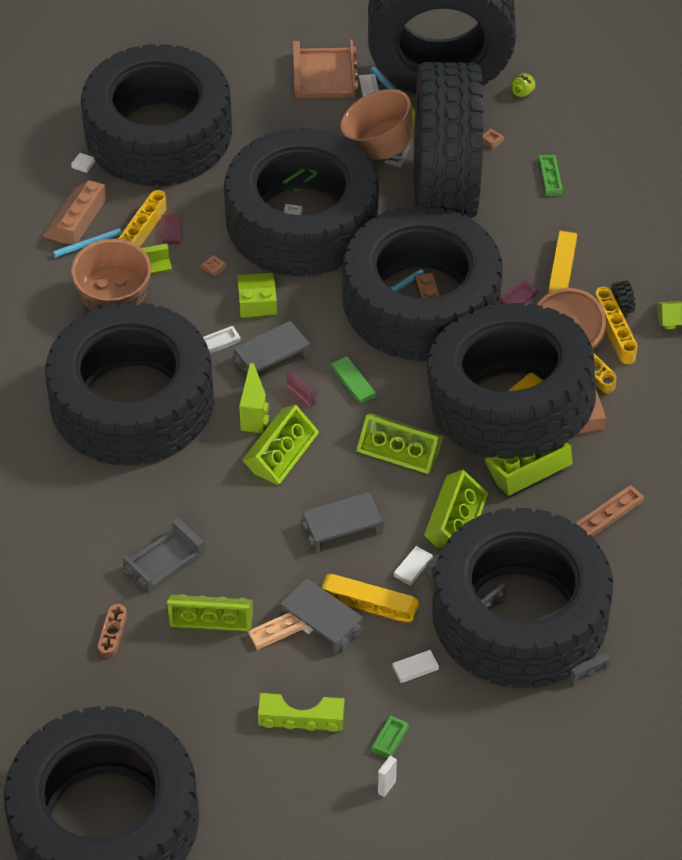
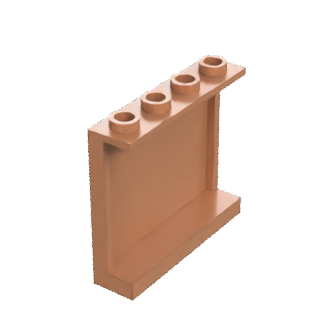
[293,40,358,99]

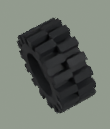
[610,280,636,315]

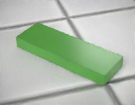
[538,155,563,197]
[331,356,376,404]

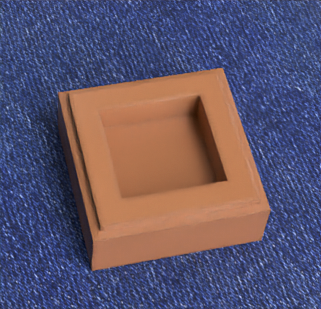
[483,129,504,149]
[201,255,227,277]

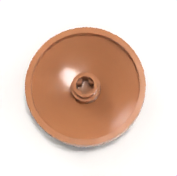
[537,288,606,350]

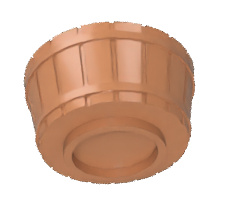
[341,89,415,160]
[71,239,151,310]

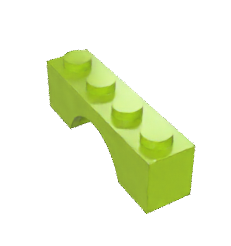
[258,693,345,732]

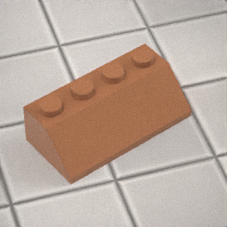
[43,180,106,245]

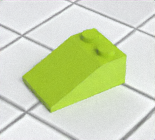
[237,273,277,318]
[239,363,270,433]

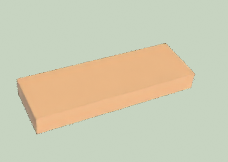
[248,612,309,650]

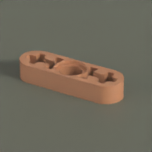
[98,604,127,659]

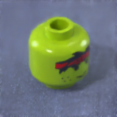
[511,73,535,98]

